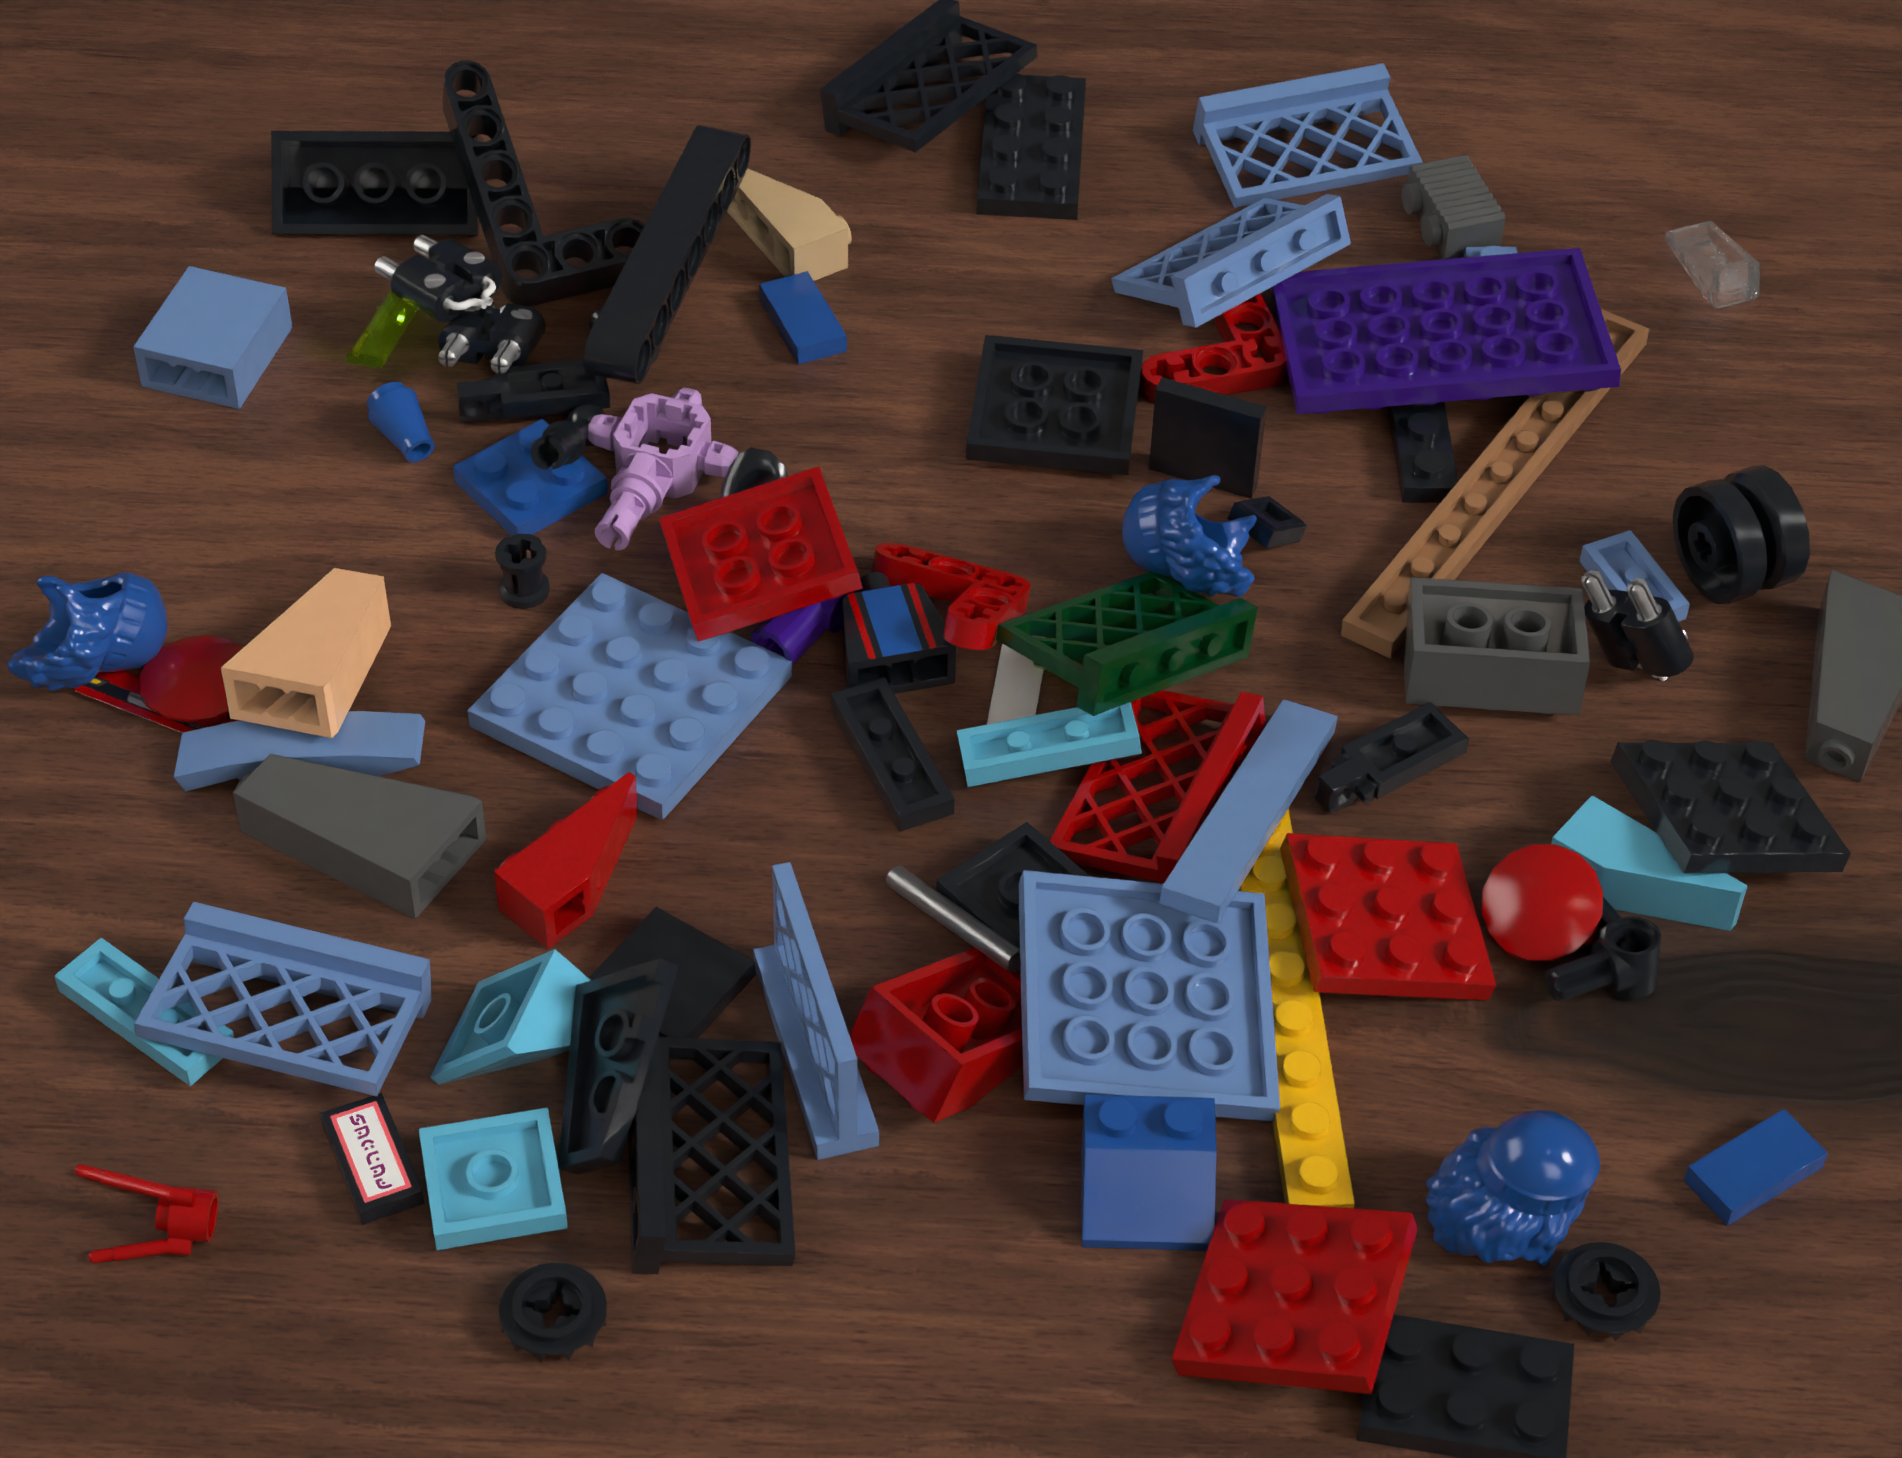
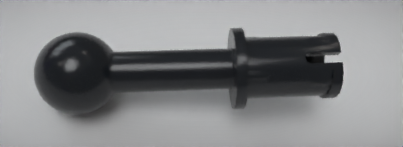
[531,404,606,470]

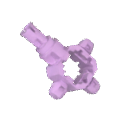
[588,387,738,551]

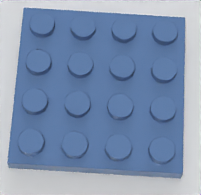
[468,573,792,821]
[1018,870,1280,1122]

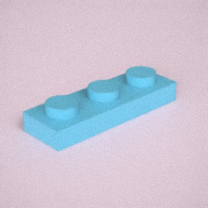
[957,702,1142,787]
[55,938,234,1086]

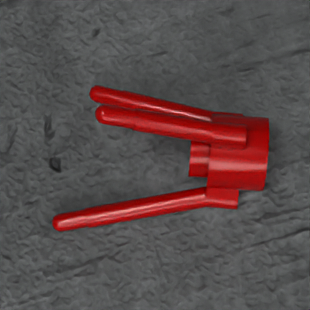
[74,1164,219,1263]

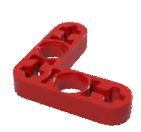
[1140,293,1288,404]
[871,543,1031,650]

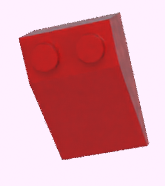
[849,948,1023,1123]

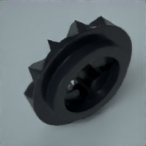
[1552,1242,1661,1341]
[499,1263,607,1363]

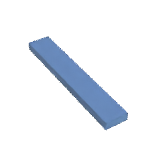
[1159,699,1338,923]

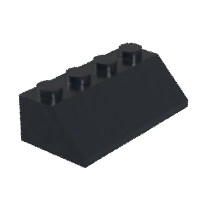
[271,131,484,236]

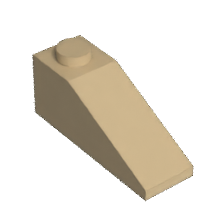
[727,168,852,281]

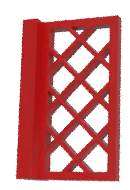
[1050,690,1266,884]

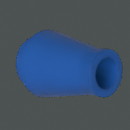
[367,382,435,463]

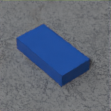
[759,271,847,365]
[1684,1109,1828,1226]

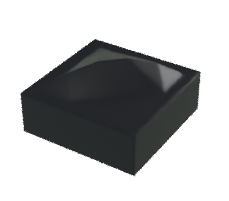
[1227,496,1307,548]

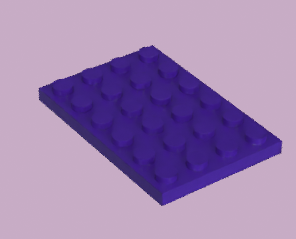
[1270,248,1621,414]

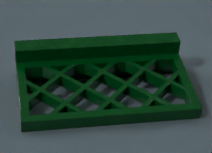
[996,571,1258,716]

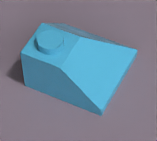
[430,949,590,1085]

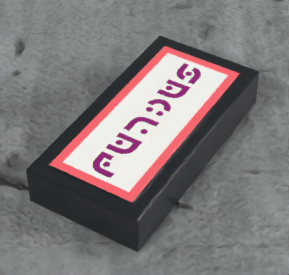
[320,1093,424,1225]

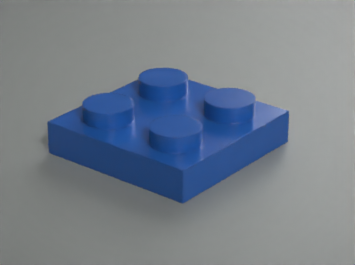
[453,419,608,536]

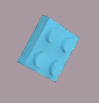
[419,1108,568,1250]

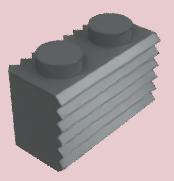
[1401,155,1506,259]

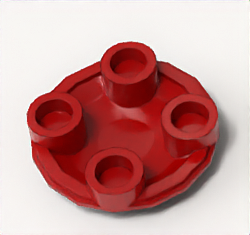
[139,635,244,727]
[1481,844,1603,961]

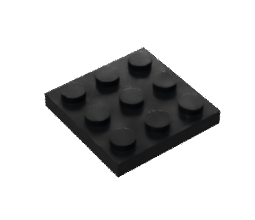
[966,335,1143,475]
[1610,740,1851,873]

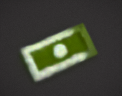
[346,288,418,369]

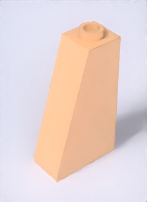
[221,568,391,738]

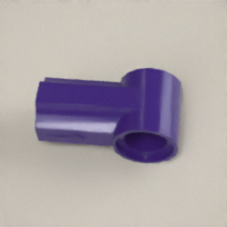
[751,590,858,665]

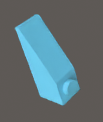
[1551,796,1747,931]

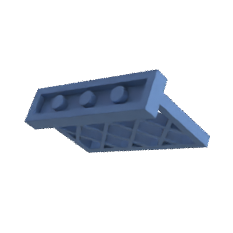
[1193,63,1423,208]
[1111,194,1351,328]
[753,862,879,1160]
[134,902,432,1096]

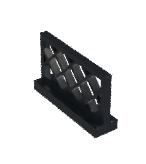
[820,0,1038,153]
[628,1035,795,1274]

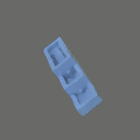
[174,711,425,792]

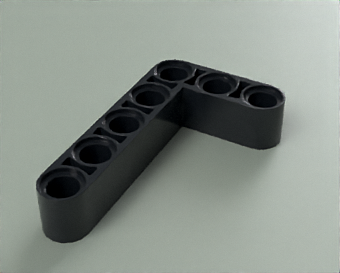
[442,60,645,306]

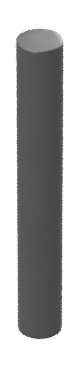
[886,866,1020,973]

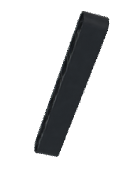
[584,125,751,385]

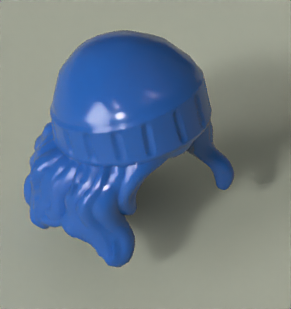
[1122,475,1257,597]
[7,572,168,691]
[1426,1110,1600,1267]

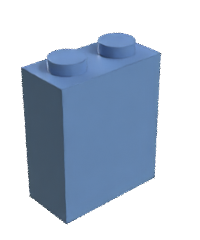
[133,266,293,410]

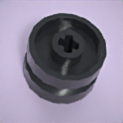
[1672,465,1810,604]

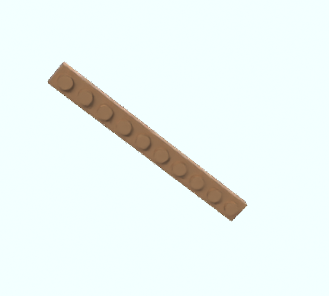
[1341,309,1649,659]

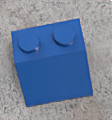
[1081,1094,1217,1251]

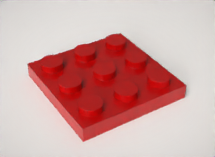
[659,466,863,642]
[1280,833,1496,1001]
[1171,1199,1418,1394]

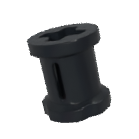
[495,533,550,609]

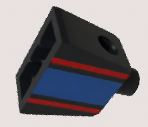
[842,572,956,694]

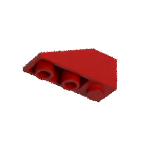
[494,772,638,950]

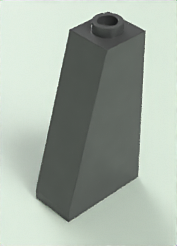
[1805,570,1902,782]
[233,754,487,919]

